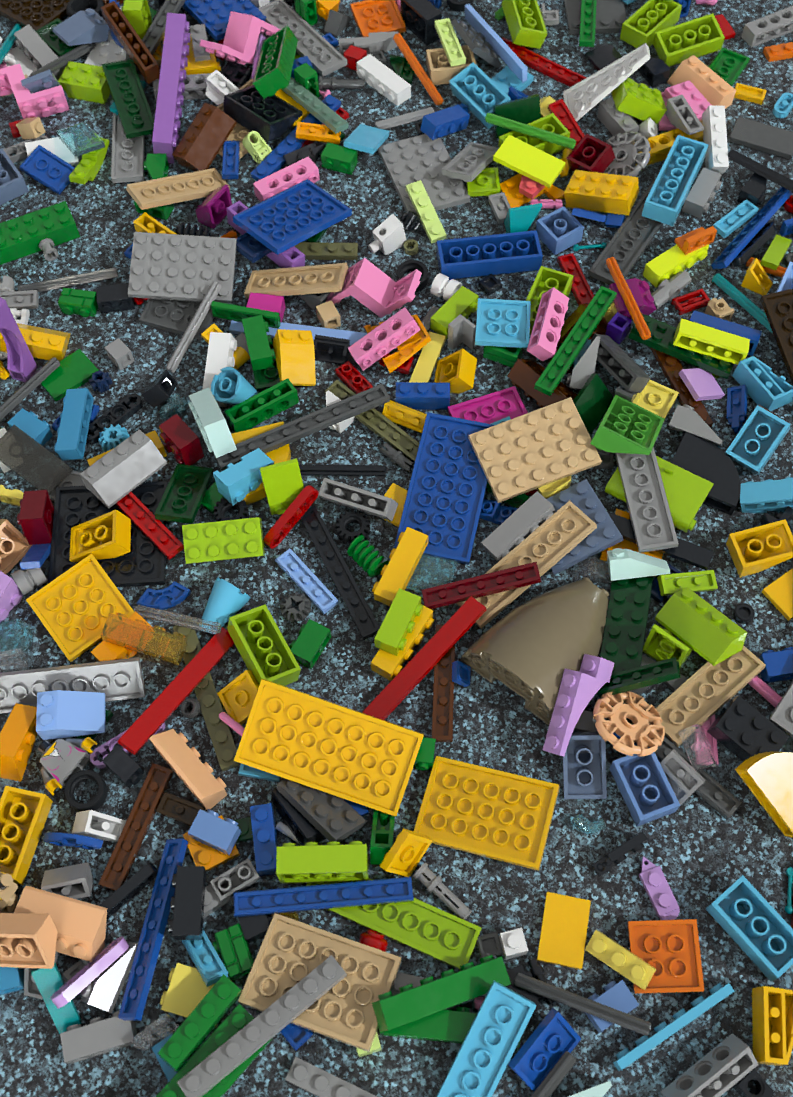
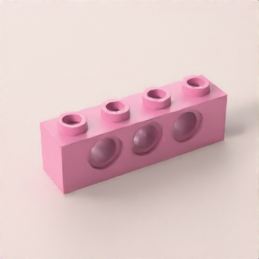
[253,156,320,202]
[527,287,569,361]
[348,307,421,371]

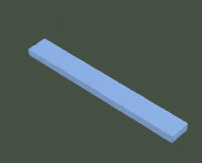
[465,4,528,83]
[229,320,368,346]

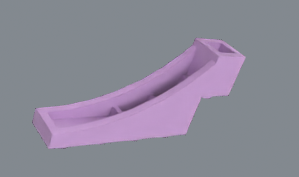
[543,654,614,757]

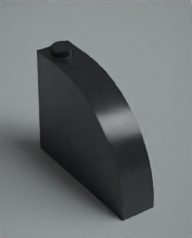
[671,432,741,516]

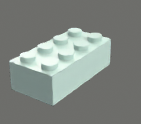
[188,387,237,458]

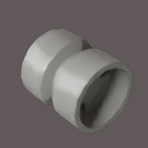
[11,568,48,595]

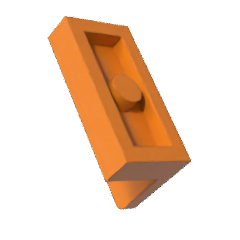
[675,226,717,255]

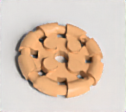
[593,691,665,757]

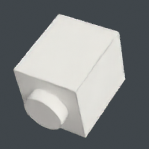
[499,928,528,960]

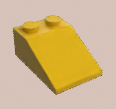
[272,329,316,386]
[69,510,131,562]
[726,519,793,577]

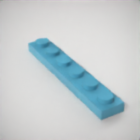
[613,983,734,1071]

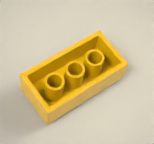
[564,170,639,215]
[0,786,53,885]

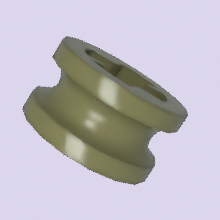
[403,239,419,256]

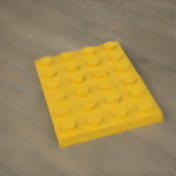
[413,756,560,871]

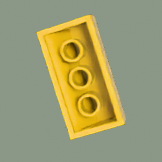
[0,323,71,361]

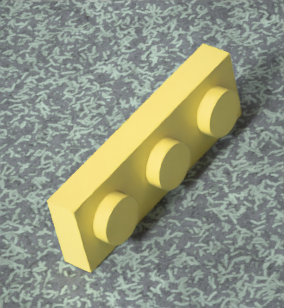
[585,930,656,990]

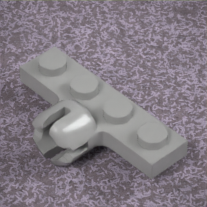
[0,275,39,310]

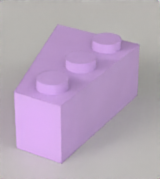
[0,571,24,622]

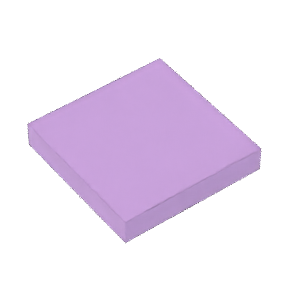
[678,368,725,401]

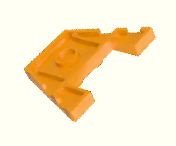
[500,173,565,208]
[364,314,431,373]

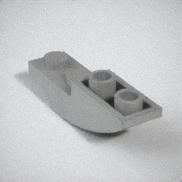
[339,31,398,55]
[172,858,260,919]

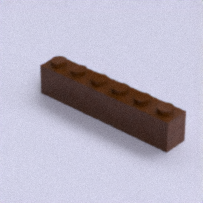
[101,1,160,84]

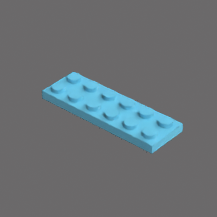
[436,980,536,1097]

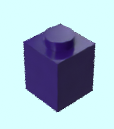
[605,312,632,345]

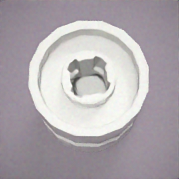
[430,273,462,301]

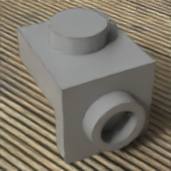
[540,3,559,26]

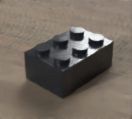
[401,0,442,46]
[707,695,789,762]

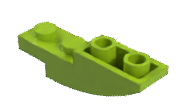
[69,137,109,185]

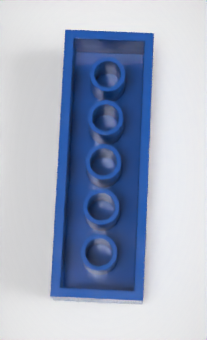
[437,230,543,279]

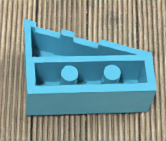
[740,477,793,514]

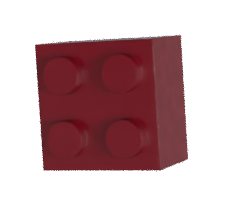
[566,134,616,173]
[159,414,204,465]
[17,490,54,545]

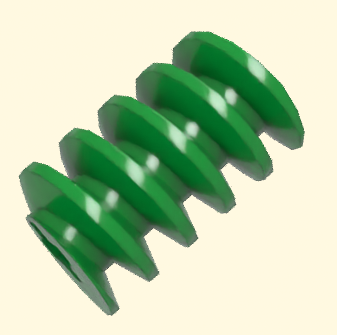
[347,535,389,577]

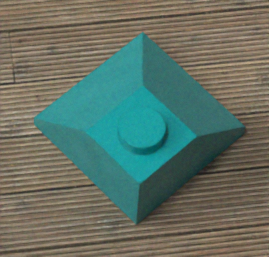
[504,203,542,233]

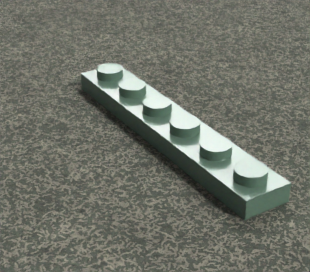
[282,77,348,134]

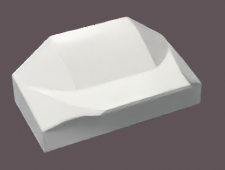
[205,69,240,106]

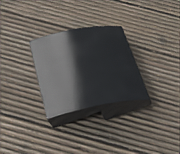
[585,45,622,71]

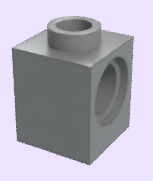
[104,338,134,371]

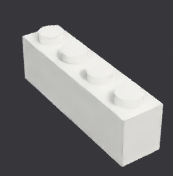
[356,54,411,106]
[702,105,729,176]
[202,332,237,407]

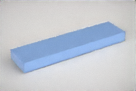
[275,548,339,615]

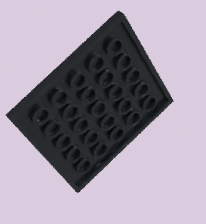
[48,481,168,587]

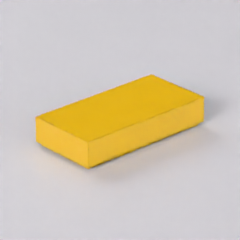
[734,83,767,105]

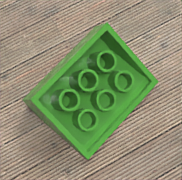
[590,394,665,455]

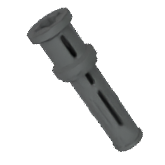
[319,76,365,91]

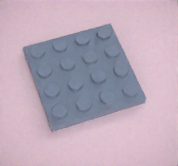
[547,479,623,575]

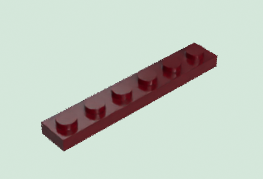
[422,562,541,609]

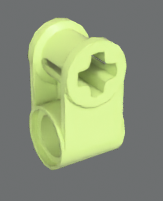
[242,131,272,164]

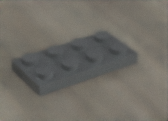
[276,779,366,842]

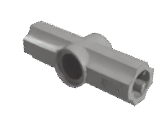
[651,271,692,310]

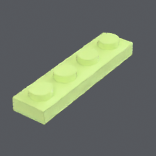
[434,18,466,67]
[405,180,447,244]

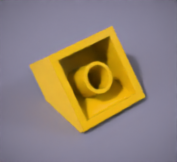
[434,348,477,394]

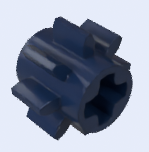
[89,370,113,393]

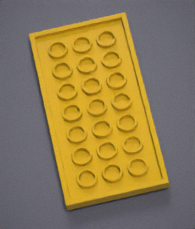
[234,679,424,817]

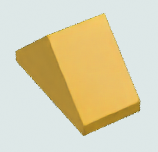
[741,258,773,296]

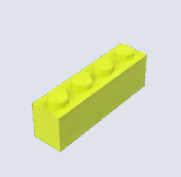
[643,244,709,288]
[673,318,750,365]

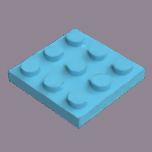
[475,298,531,348]

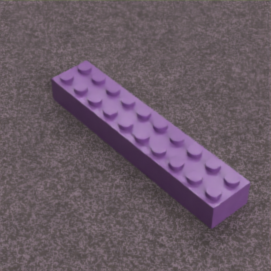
[152,13,191,164]

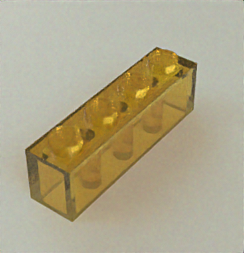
[101,613,188,666]

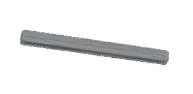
[166,281,222,373]

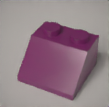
[195,184,232,230]
[609,278,656,318]

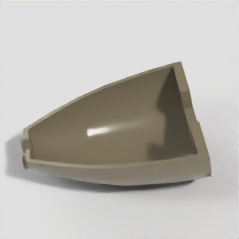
[460,577,609,725]

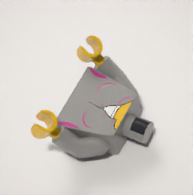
[38,737,98,795]

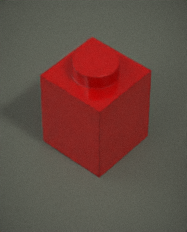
[343,45,367,71]

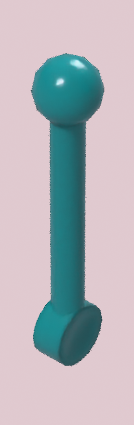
[573,242,607,251]
[785,867,793,914]

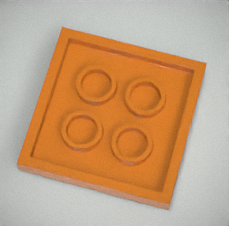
[350,0,406,37]
[627,919,704,993]

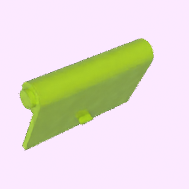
[605,456,714,533]

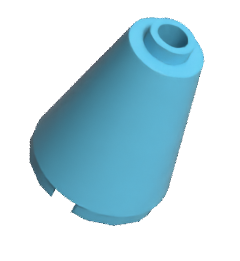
[211,367,258,405]
[200,577,251,634]

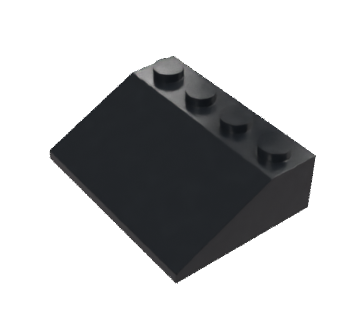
[223,85,303,142]

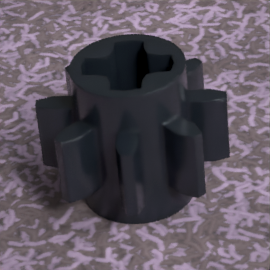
[400,210,421,231]

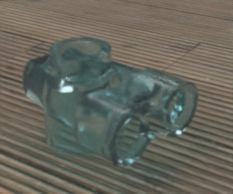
[159,393,188,420]

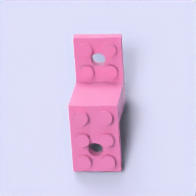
[200,11,281,65]
[0,63,69,119]
[325,258,422,318]

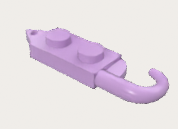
[638,857,680,920]

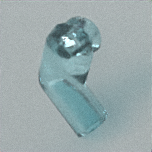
[574,814,607,835]

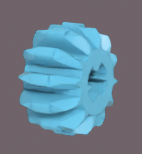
[98,424,130,452]

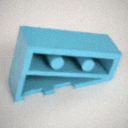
[732,356,793,411]
[213,448,274,505]

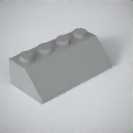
[80,430,167,508]

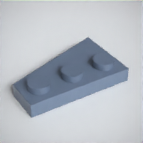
[21,69,69,102]

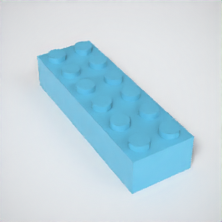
[642,135,709,226]

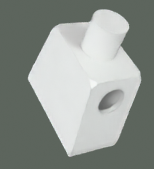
[368,214,407,255]

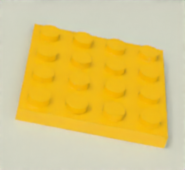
[26,553,134,662]

